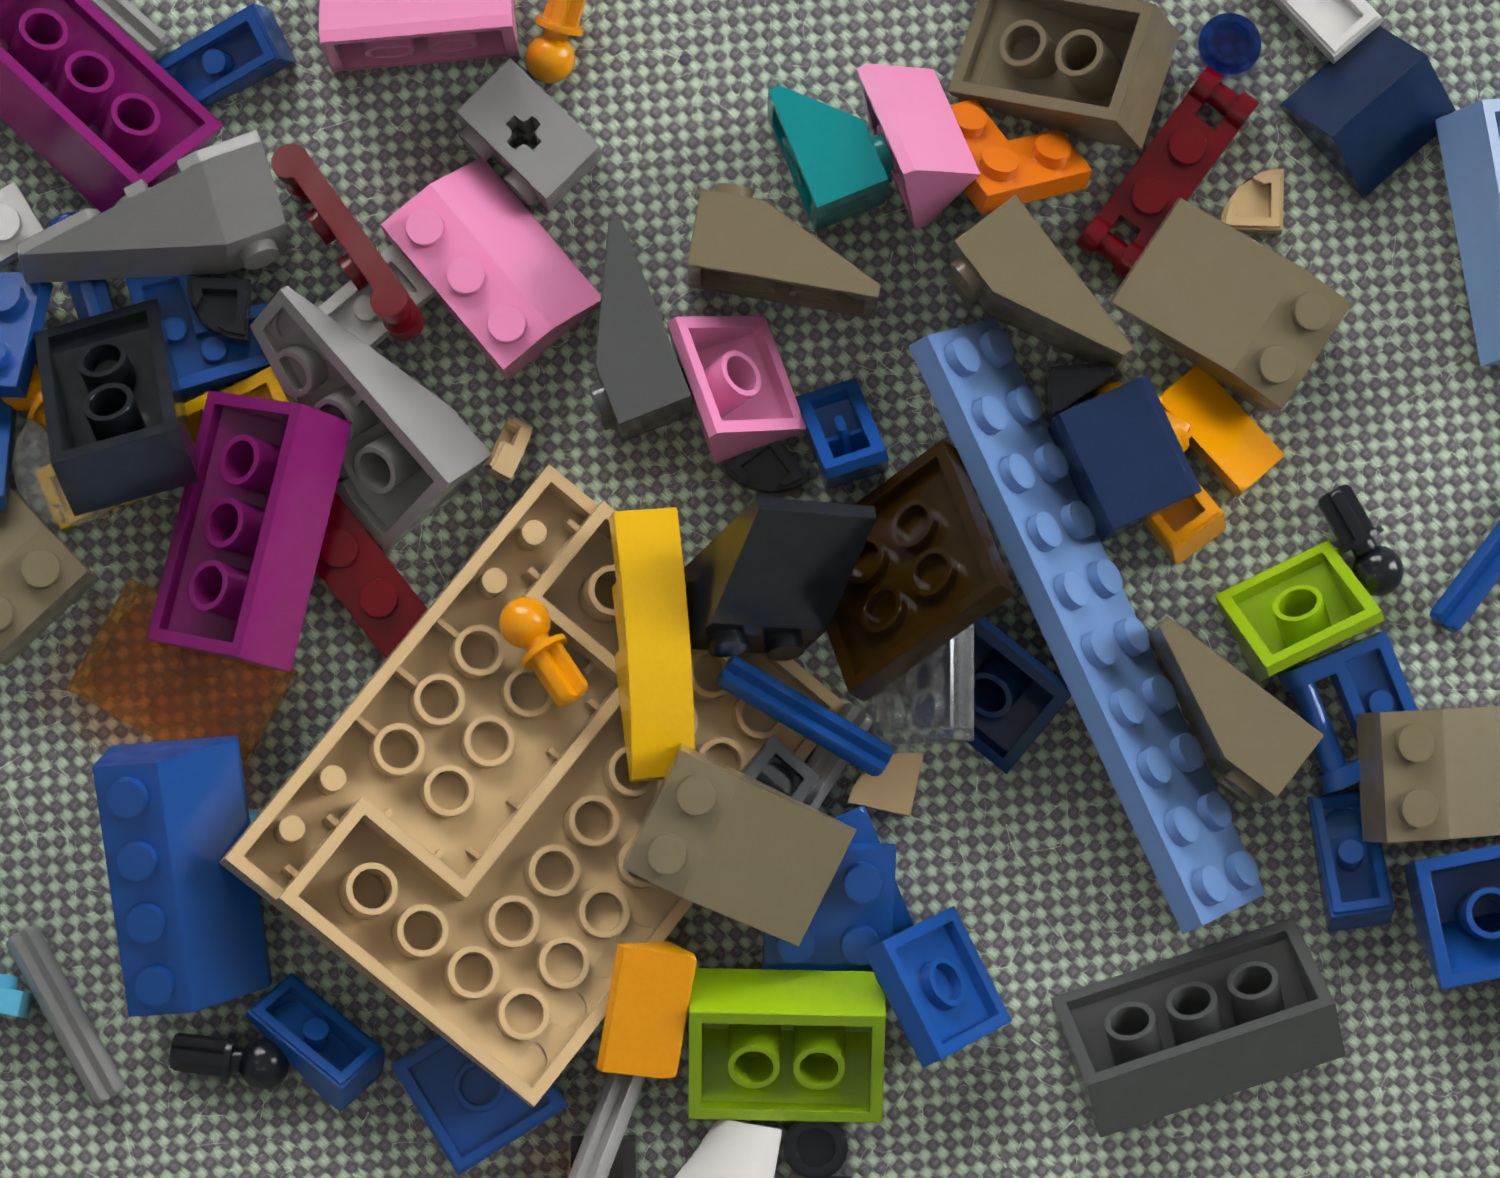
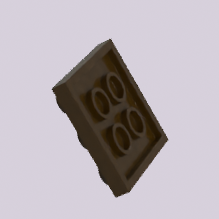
[826,439,1015,702]

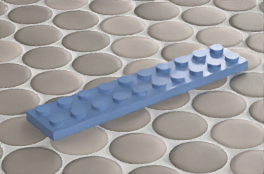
[909,318,1266,934]

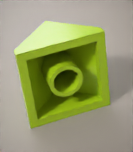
[1215,540,1385,684]

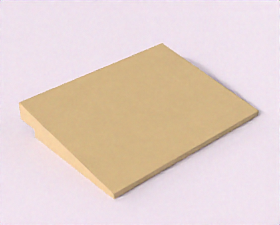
[219,464,846,1107]

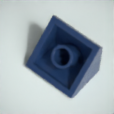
[1279,26,1456,199]
[1048,375,1202,543]
[908,617,1071,774]

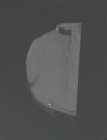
[12,418,124,526]

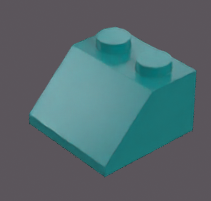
[767,85,895,232]

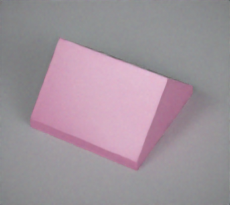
[856,64,981,230]
[667,315,807,464]

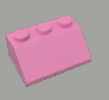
[319,0,519,72]
[380,159,601,381]

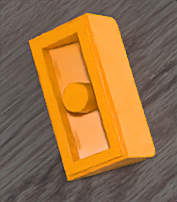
[1158,365,1285,498]
[596,941,697,1079]

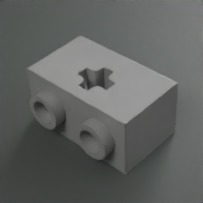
[456,58,602,211]

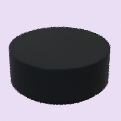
[783,1121,848,1178]

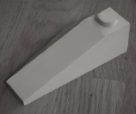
[16,130,287,283]
[250,286,493,552]

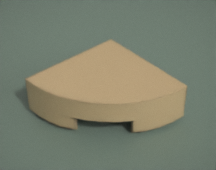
[1219,169,1284,235]
[483,415,533,481]
[847,752,924,817]

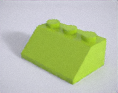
[688,968,886,1123]

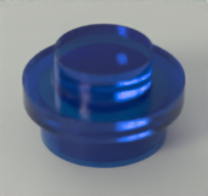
[1198,13,1261,77]

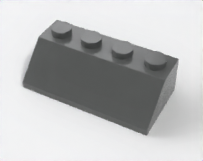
[1051,918,1346,1138]

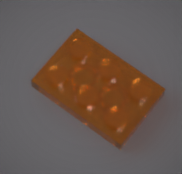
[66,578,299,771]

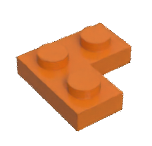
[950,99,1093,214]

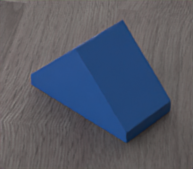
[796,378,889,491]

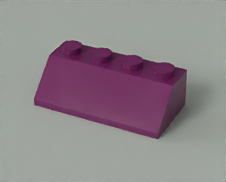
[0,0,223,213]
[147,390,352,672]

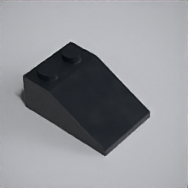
[34,298,200,516]
[684,497,876,661]

